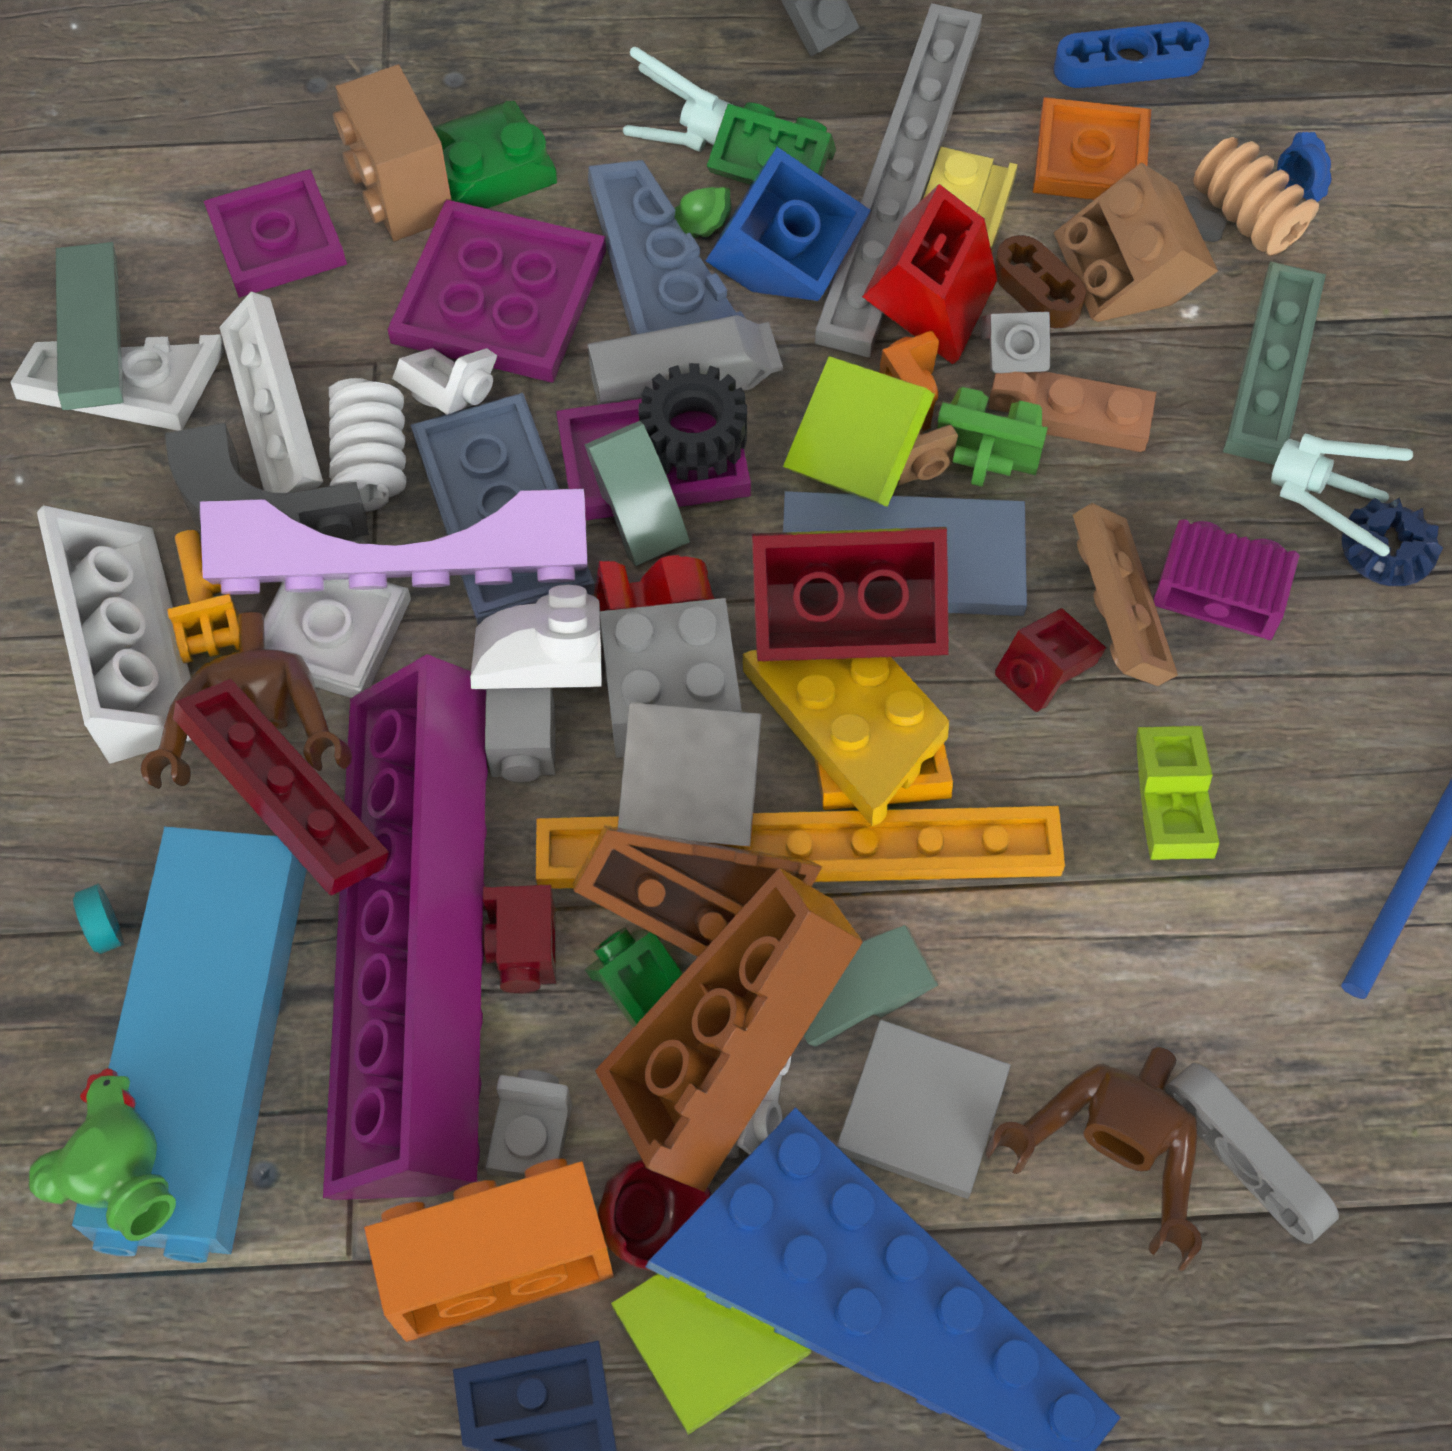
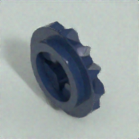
[1341,497,1443,586]

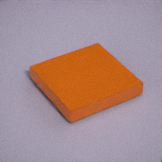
[1033,97,1151,200]

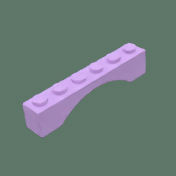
[200,489,587,595]

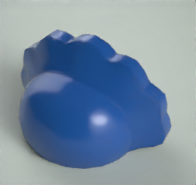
[1277,132,1332,202]

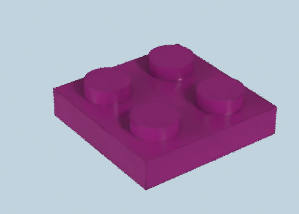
[204,169,347,298]

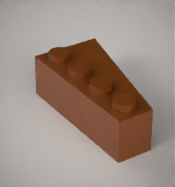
[595,868,863,1192]

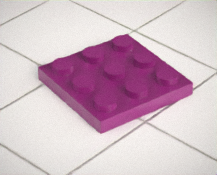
[387,199,607,383]

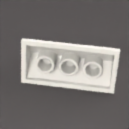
[37,505,191,764]

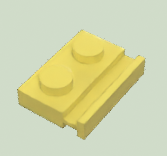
[923,147,1018,252]

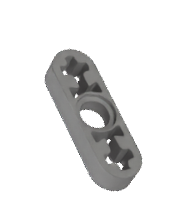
[1165,1063,1339,1244]

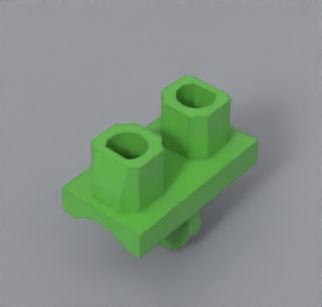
[937,387,1048,487]

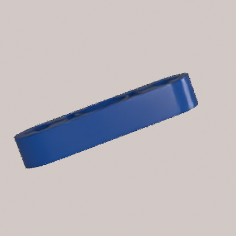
[1054,22,1209,88]

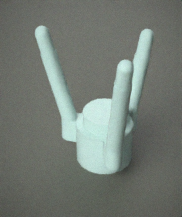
[623,47,733,152]
[1271,433,1413,556]

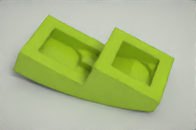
[1136,726,1219,860]

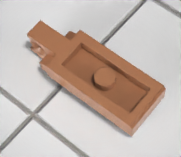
[989,371,1157,452]

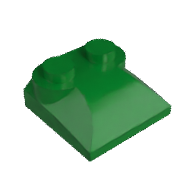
[433,101,557,209]

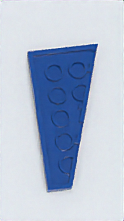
[646,1107,1121,1451]

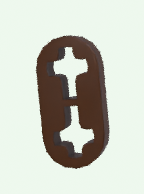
[995,235,1086,329]

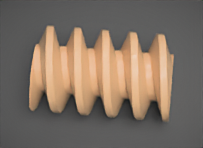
[1193,137,1319,256]

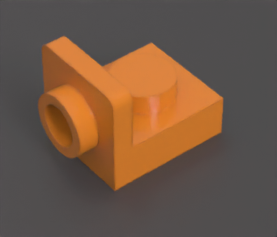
[879,331,939,431]

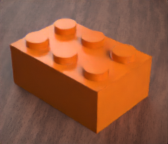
[364,1159,614,1342]

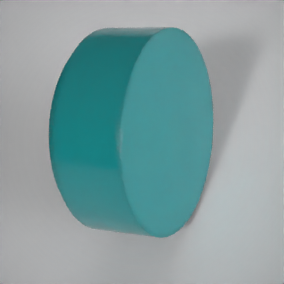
[73,884,124,954]

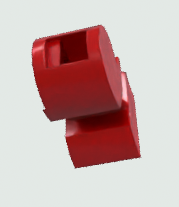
[594,555,715,623]

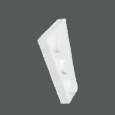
[10,334,224,431]

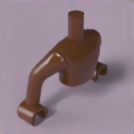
[140,612,352,789]
[985,1047,1202,1271]

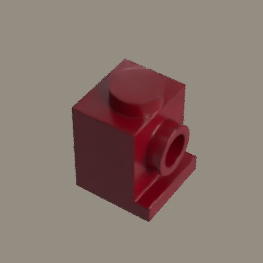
[483,885,556,994]

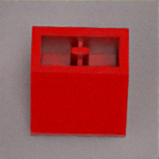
[862,184,998,365]

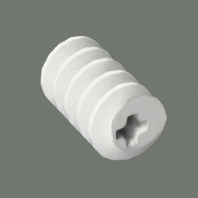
[329,378,406,512]

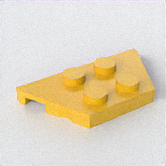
[743,650,949,826]

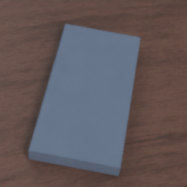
[411,393,595,625]
[783,491,1027,616]

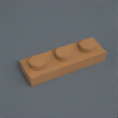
[1073,503,1178,686]

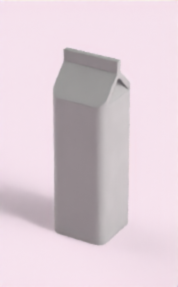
[587,315,783,405]

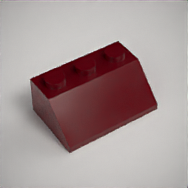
[752,527,949,661]

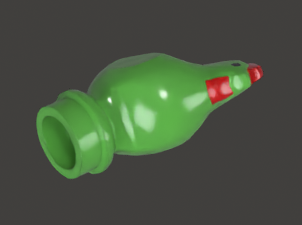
[29,1068,176,1241]

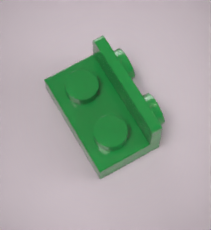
[707,102,836,185]

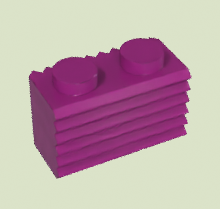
[1153,519,1300,640]

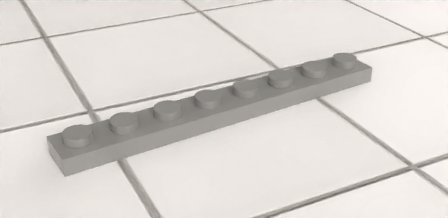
[815,3,982,358]

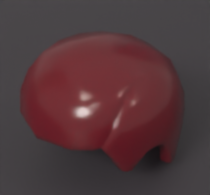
[597,1159,711,1271]

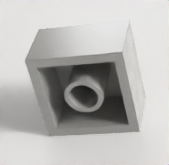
[600,598,742,758]

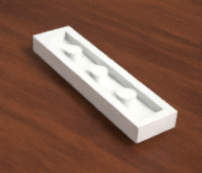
[219,292,323,493]

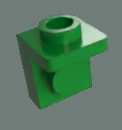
[585,927,683,1028]

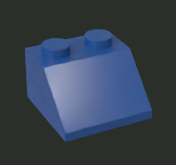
[705,147,871,301]

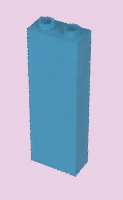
[72,827,307,1263]

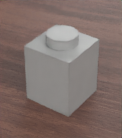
[485,688,555,782]

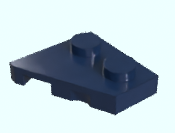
[453,1341,617,1451]

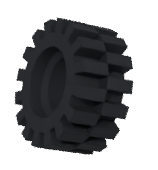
[638,363,747,480]

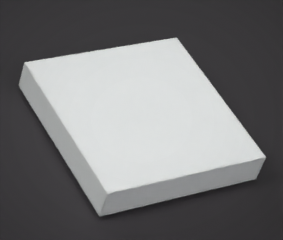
[264,579,411,698]

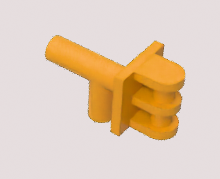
[167,530,239,664]

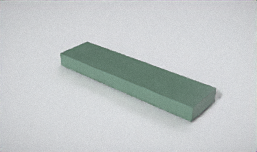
[56,242,124,410]
[1223,261,1326,465]

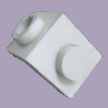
[392,348,497,415]

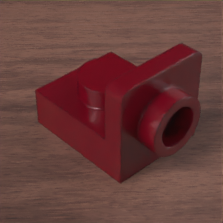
[995,608,1107,712]

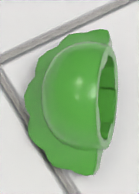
[674,187,732,238]

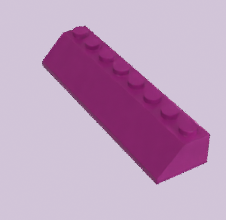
[323,654,488,1200]

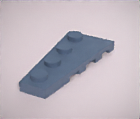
[588,160,745,335]

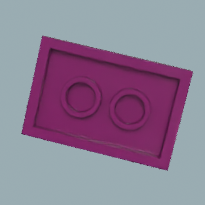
[556,399,751,521]

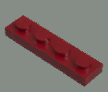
[173,678,389,896]

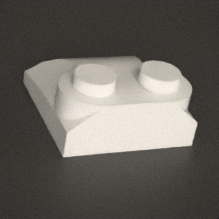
[470,585,601,689]

